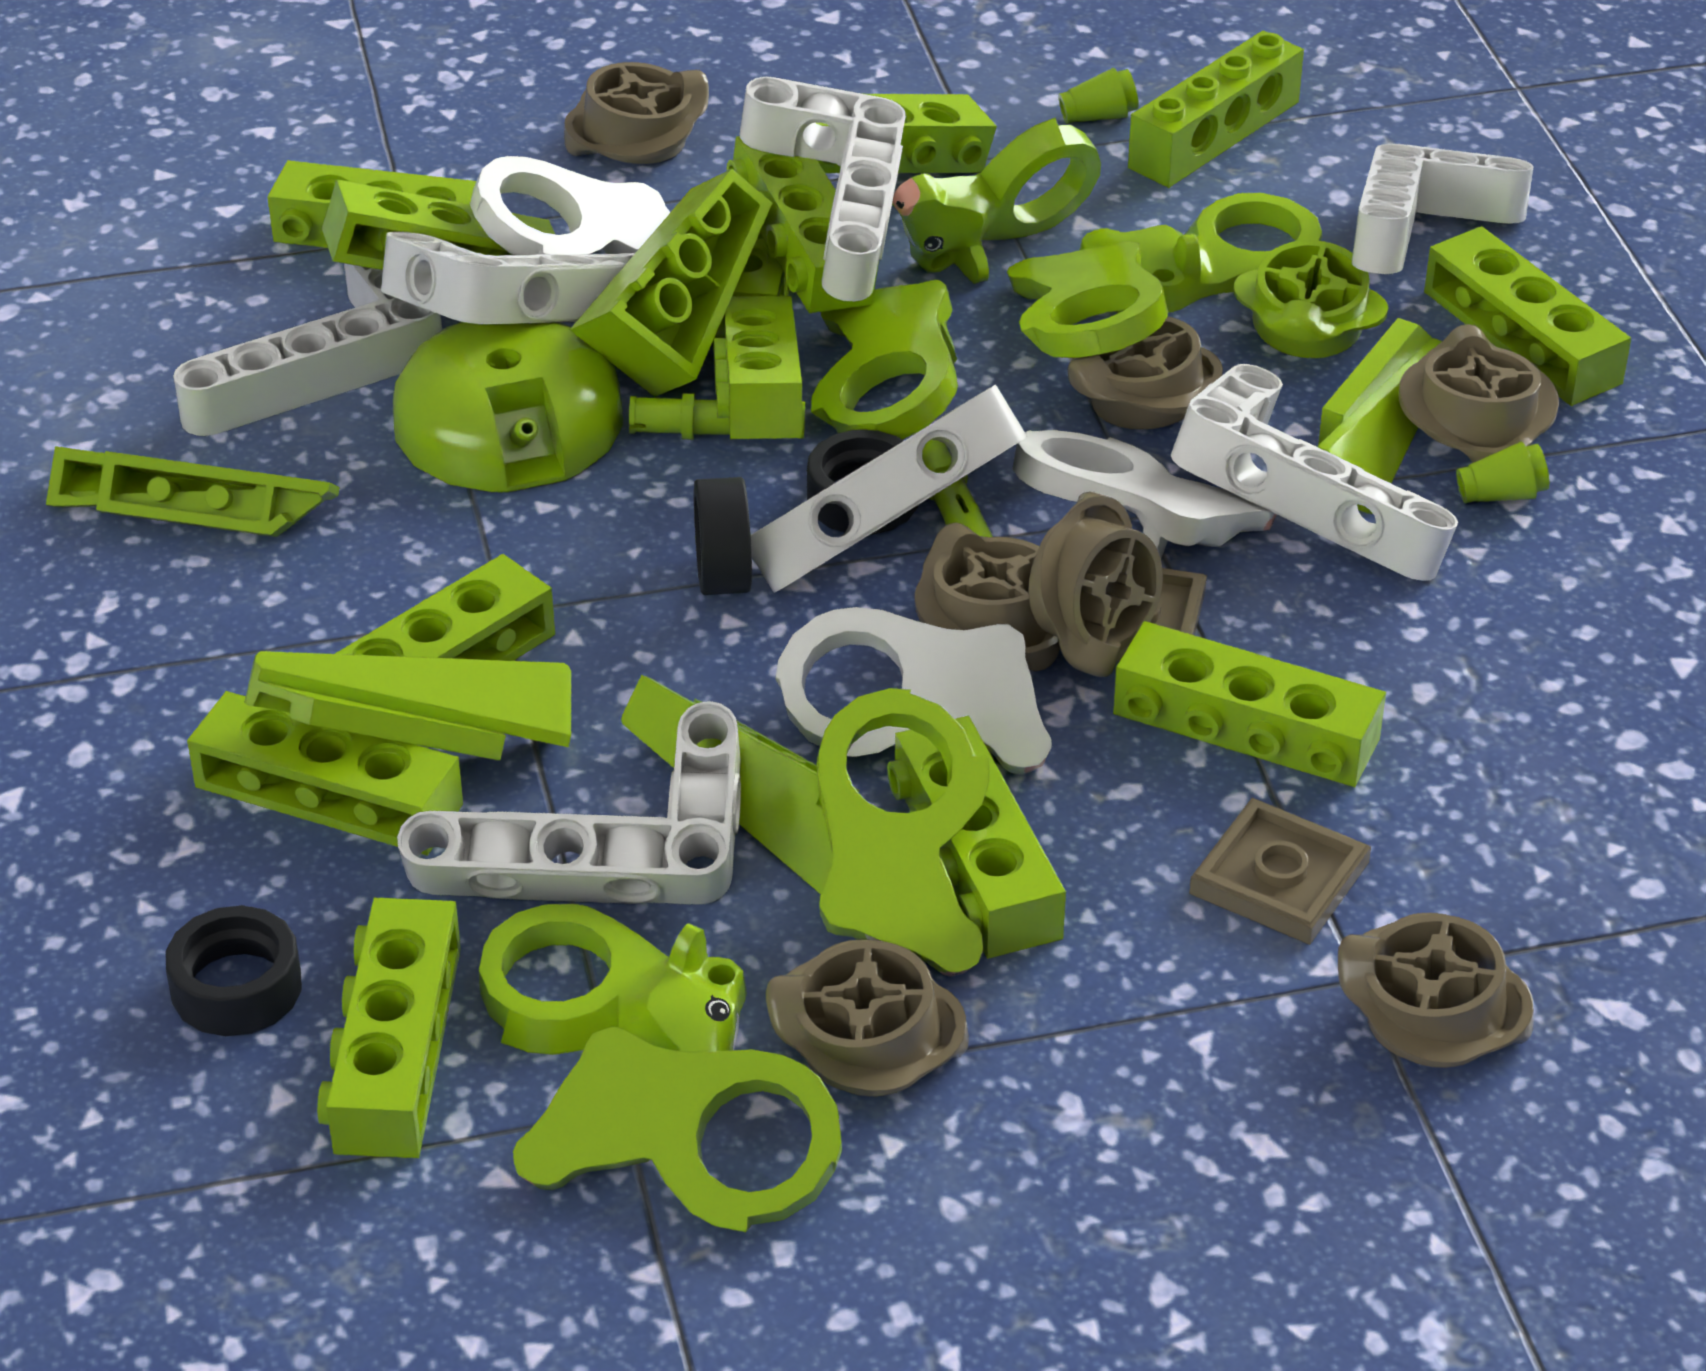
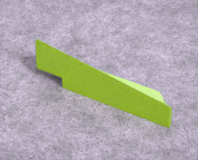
[1318,318,1442,514]
[46,446,340,537]
[244,651,571,761]
[621,675,860,894]

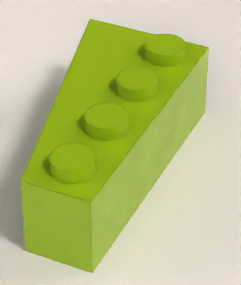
[570,169,772,397]

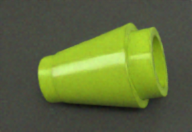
[1058,67,1139,124]
[1456,441,1550,504]

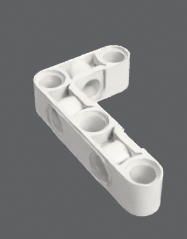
[740,77,906,301]
[381,232,635,324]
[1171,364,1458,581]
[751,385,1027,593]
[397,701,741,904]

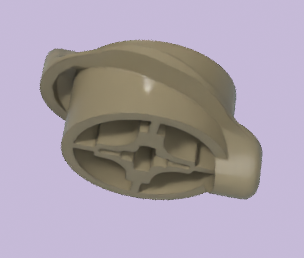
[564,62,709,164]
[1067,316,1223,429]
[1399,324,1559,463]
[1029,491,1163,677]
[915,523,1061,672]
[1338,913,1534,1068]
[766,940,969,1096]

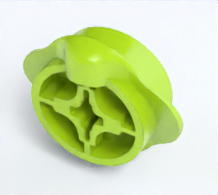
[1233,240,1388,358]

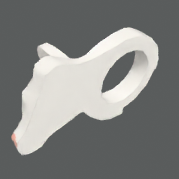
[1012,430,1277,559]

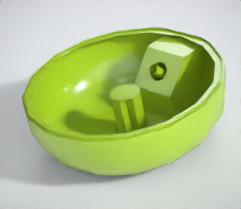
[393,322,623,492]

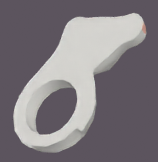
[470,156,670,255]
[775,607,1052,775]

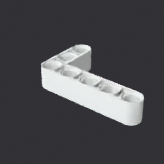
[1352,144,1534,274]
[173,263,442,436]

